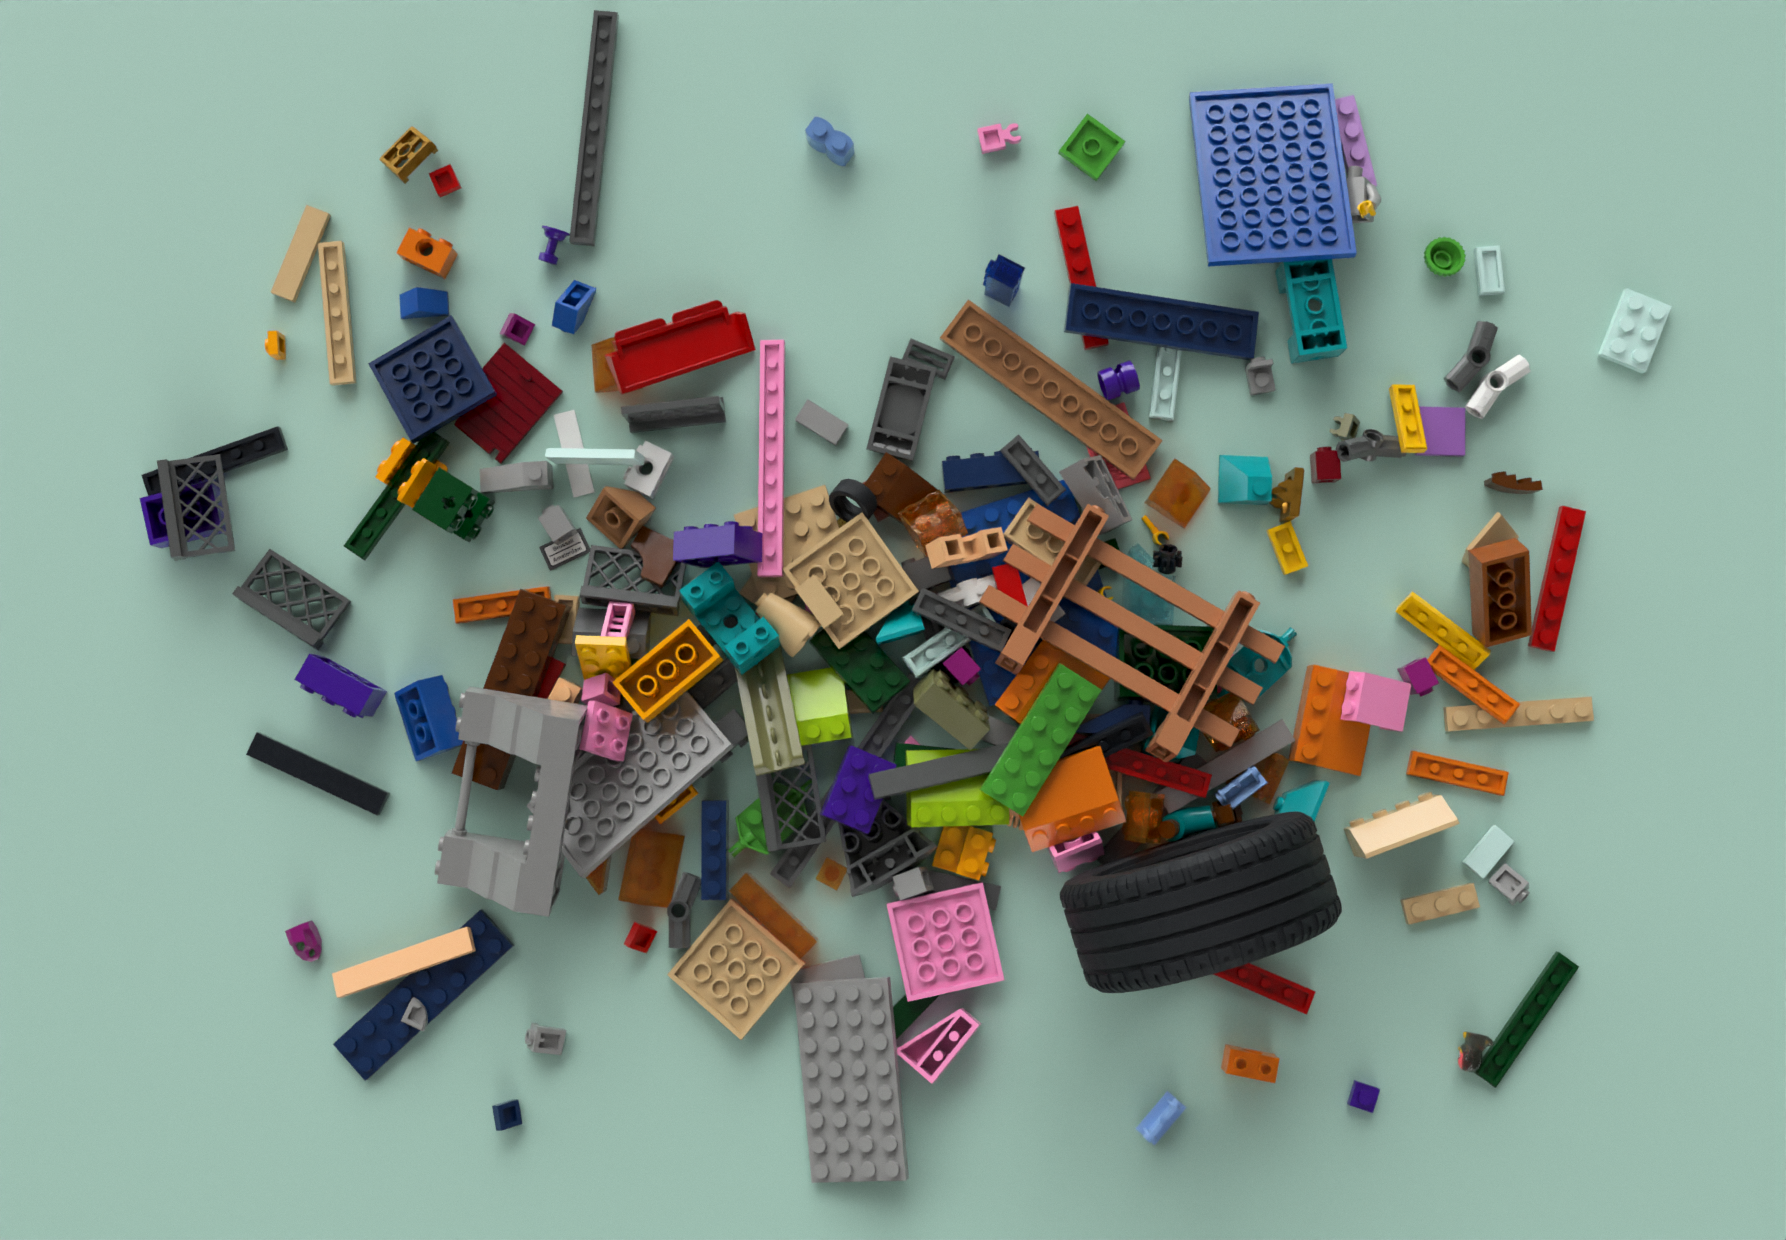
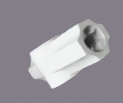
[1464,354,1531,419]
[937,575,997,608]

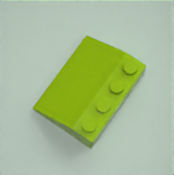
[787,668,854,746]
[906,749,1009,827]

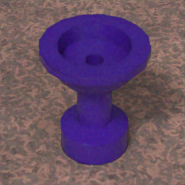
[538,225,570,265]

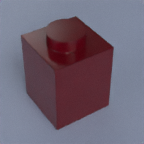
[1310,447,1341,484]

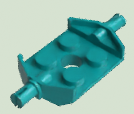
[1217,627,1297,705]

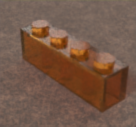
[729,871,818,959]

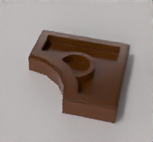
[631,526,678,588]

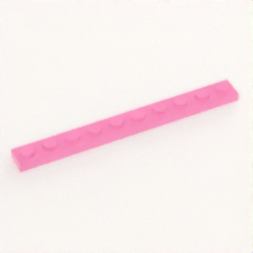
[757,339,785,577]

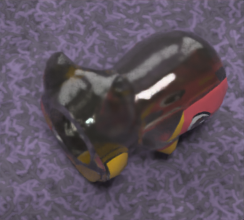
[1458,1031,1494,1072]

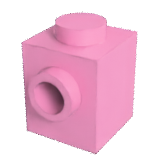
[581,673,621,707]

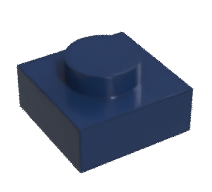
[492,1099,522,1131]

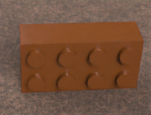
[1468,538,1532,648]

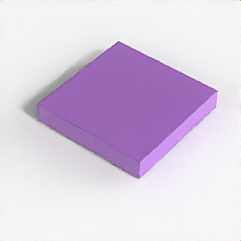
[1415,406,1466,457]

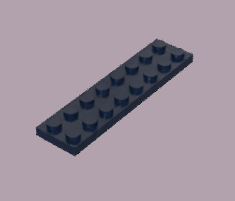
[1064,283,1259,361]
[333,909,514,1081]

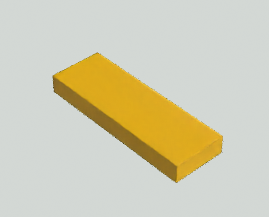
[1389,384,1427,453]

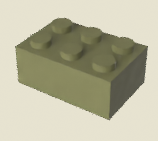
[913,667,990,750]

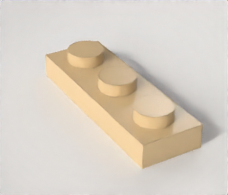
[1400,883,1480,924]

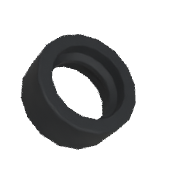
[829,479,877,522]

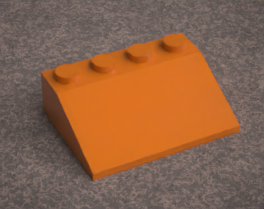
[995,640,1110,725]
[1288,665,1371,776]
[1019,746,1126,852]

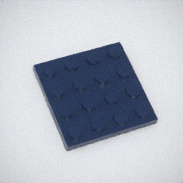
[368,315,497,444]

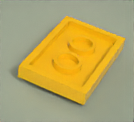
[575,635,632,680]

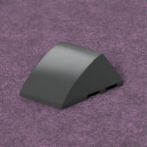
[838,799,937,897]

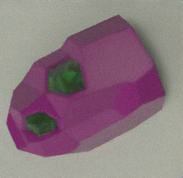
[285,920,322,962]

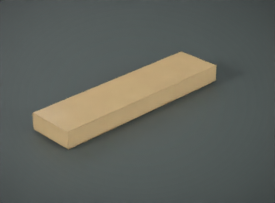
[271,205,331,302]

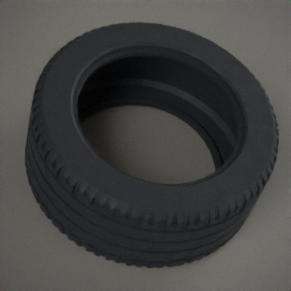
[1060,811,1342,993]

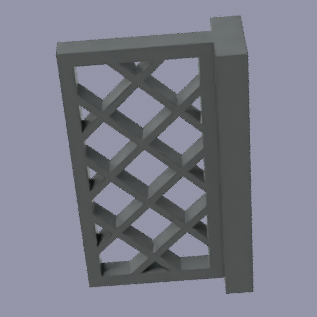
[621,396,726,433]
[157,454,235,561]
[579,545,686,616]
[232,549,351,651]
[755,744,826,852]

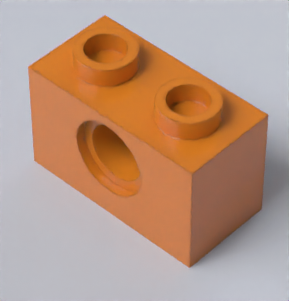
[396,228,458,279]
[1221,1044,1280,1083]

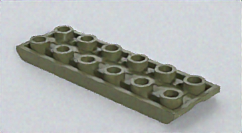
[735,645,805,776]

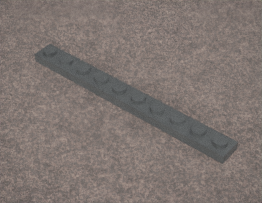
[569,10,619,246]
[770,673,920,888]

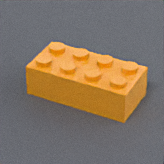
[612,619,723,723]

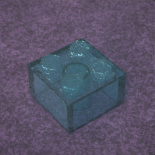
[1122,575,1176,625]

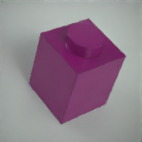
[942,647,981,686]
[1397,657,1439,697]

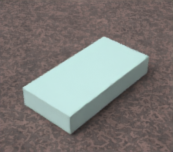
[1474,245,1505,296]
[1462,825,1515,879]

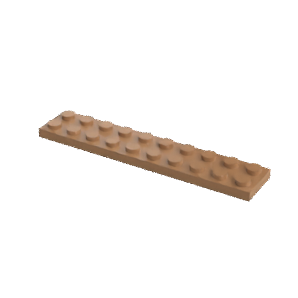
[940,299,1163,480]

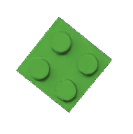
[1058,113,1126,181]

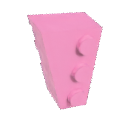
[897,1008,981,1084]

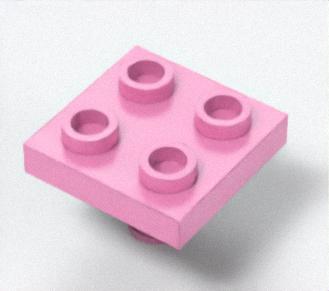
[579,701,633,761]

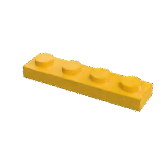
[1395,591,1491,670]

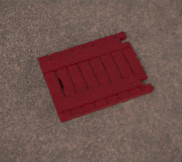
[454,342,563,464]

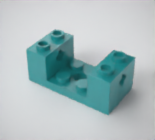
[1275,259,1348,364]
[679,561,780,675]

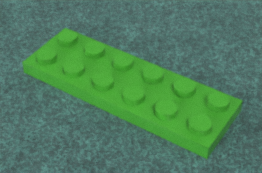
[980,663,1102,816]

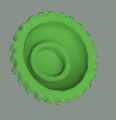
[1423,237,1466,277]

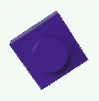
[1347,1080,1380,1113]

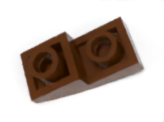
[1484,471,1543,494]

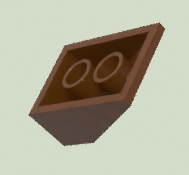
[864,452,946,536]

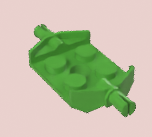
[728,779,813,858]

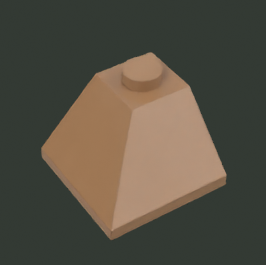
[586,486,656,549]

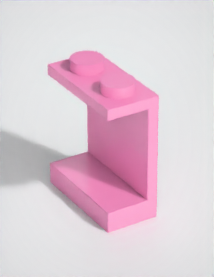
[1341,671,1411,732]

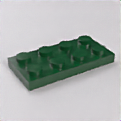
[809,629,910,714]

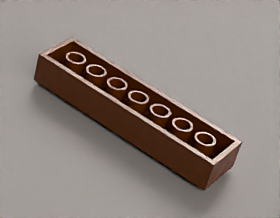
[452,589,572,790]

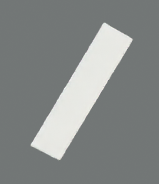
[554,410,594,497]

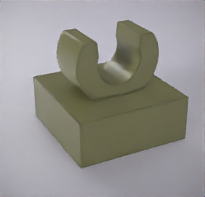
[1330,413,1360,441]

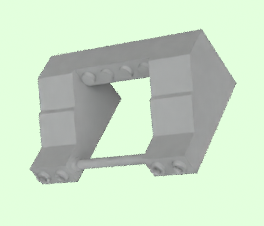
[435,687,588,917]

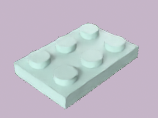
[1598,288,1672,373]

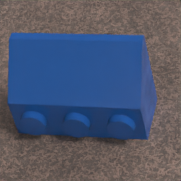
[394,675,464,762]

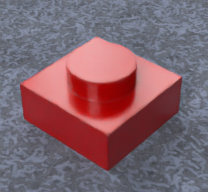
[428,164,462,198]
[624,922,657,954]

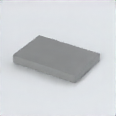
[790,954,865,1005]

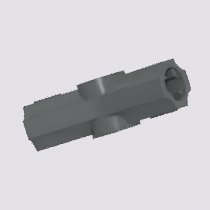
[1444,321,1498,392]
[1336,429,1407,462]
[667,872,701,948]

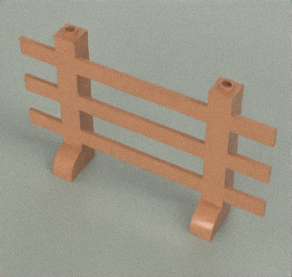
[979,504,1285,763]

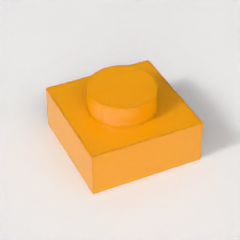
[265,330,286,360]

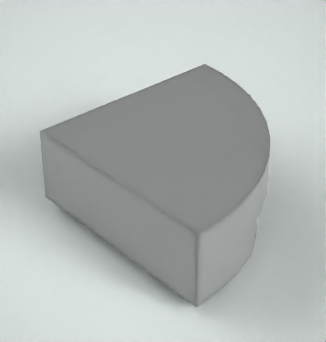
[401,997,428,1031]

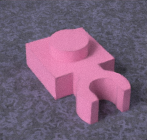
[977,123,1021,154]

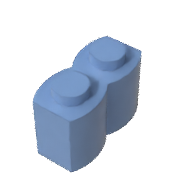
[805,117,854,166]

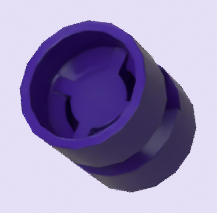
[1097,360,1140,401]

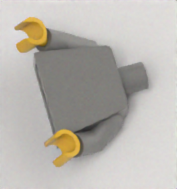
[1346,166,1381,223]

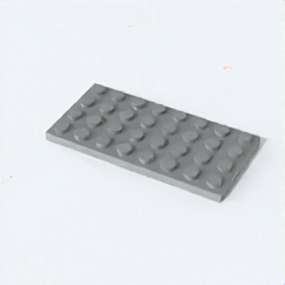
[526,691,734,878]
[794,977,909,1183]

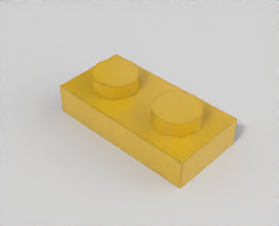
[1266,521,1308,575]

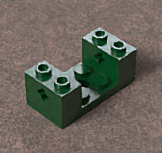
[412,467,495,543]

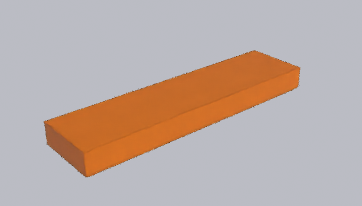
[453,586,551,624]
[1427,645,1520,724]
[1406,751,1509,796]

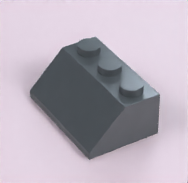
[571,608,651,659]

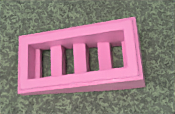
[601,601,636,639]

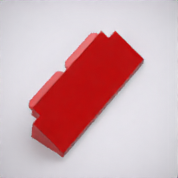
[605,300,756,394]

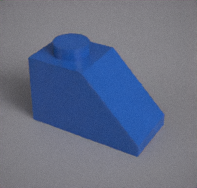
[552,280,596,335]

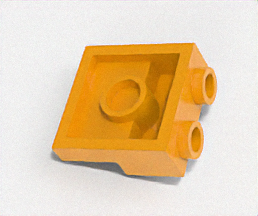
[932,826,996,880]

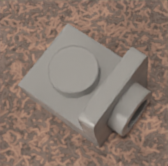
[1245,357,1275,396]
[1489,863,1530,905]
[525,1023,566,1055]

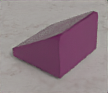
[500,313,535,346]

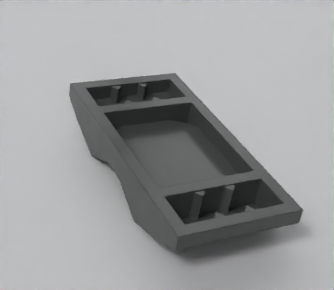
[866,356,937,461]

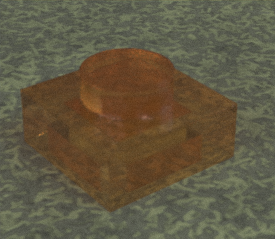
[816,857,847,890]

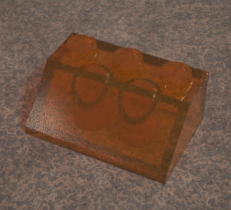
[618,827,685,908]

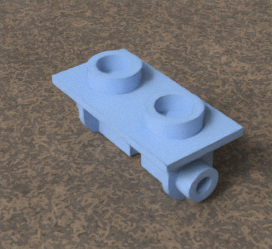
[1214,765,1267,809]
[1136,1091,1186,1145]

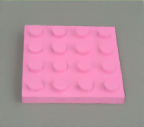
[887,882,1004,1002]

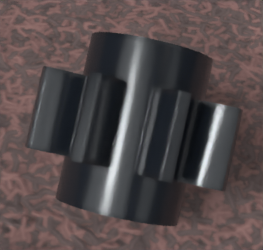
[1153,544,1183,574]

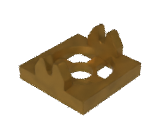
[379,126,438,184]
[1269,467,1305,523]

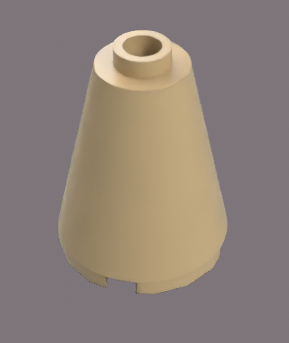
[755,592,821,658]

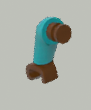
[1158,800,1243,841]

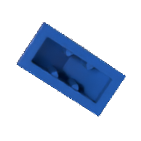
[399,287,449,319]

